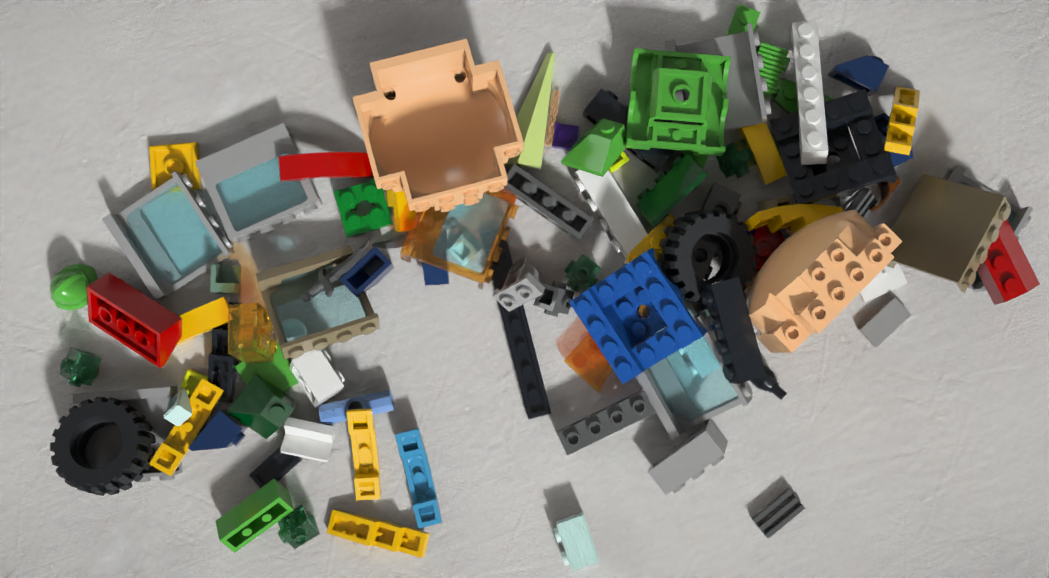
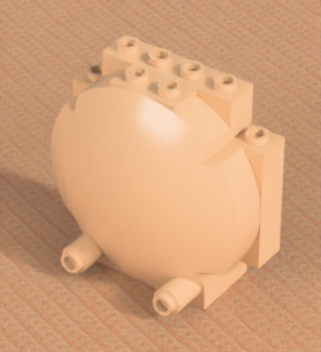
[352,38,524,212]
[744,209,902,353]

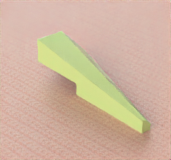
[504,53,555,170]

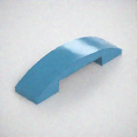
[395,428,442,529]

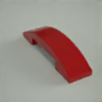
[278,152,374,181]

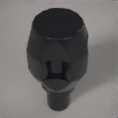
[750,365,787,400]

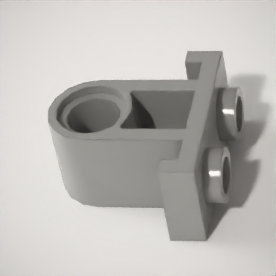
[493,257,545,311]

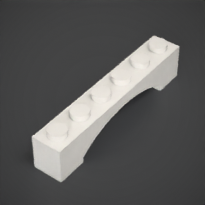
[791,20,828,165]

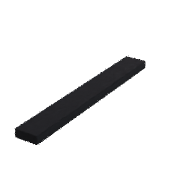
[481,228,551,420]

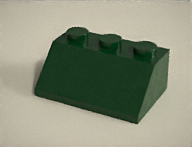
[636,153,709,227]

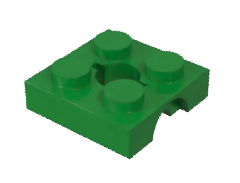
[334,180,394,239]

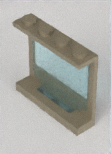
[256,245,380,360]

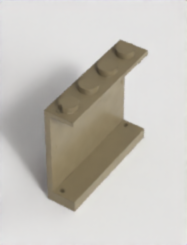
[887,174,1011,293]

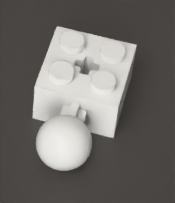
[276,319,345,408]

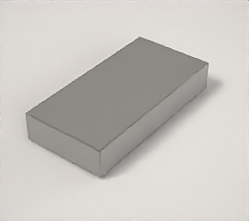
[858,297,912,347]

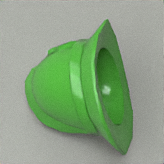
[50,263,98,311]

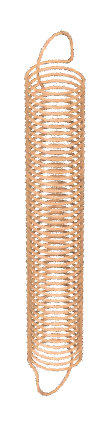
[544,84,560,153]

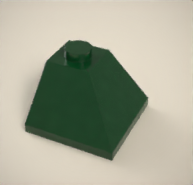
[226,373,296,439]

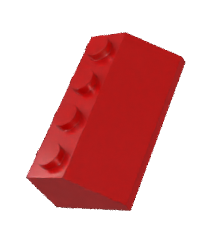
[977,220,1040,305]
[87,272,182,368]

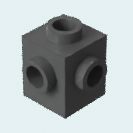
[533,280,575,317]

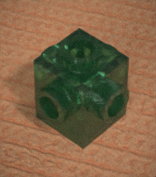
[716,139,756,179]
[564,254,602,293]
[59,347,102,387]
[278,504,320,549]

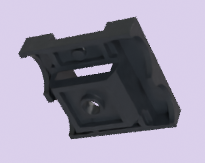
[769,89,897,204]

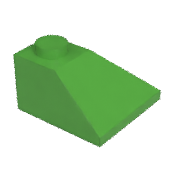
[561,118,626,177]

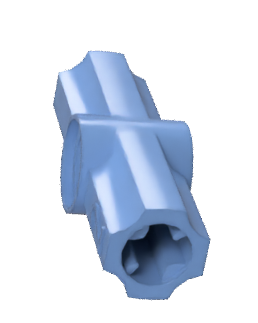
[318,390,395,425]

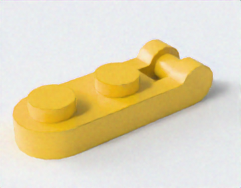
[626,213,675,264]

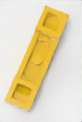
[149,378,224,476]
[347,409,381,500]

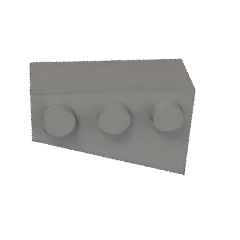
[648,419,728,495]

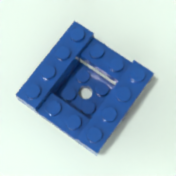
[569,248,708,384]

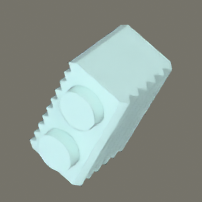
[553,512,600,571]

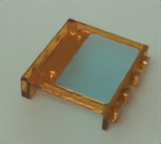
[400,190,519,289]

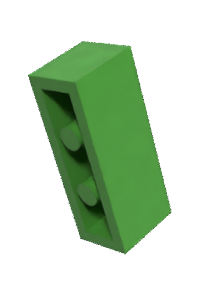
[215,478,294,553]

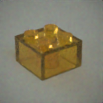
[228,302,277,364]

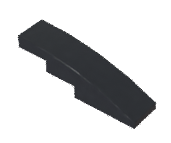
[208,302,242,403]

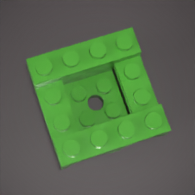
[625,48,731,156]

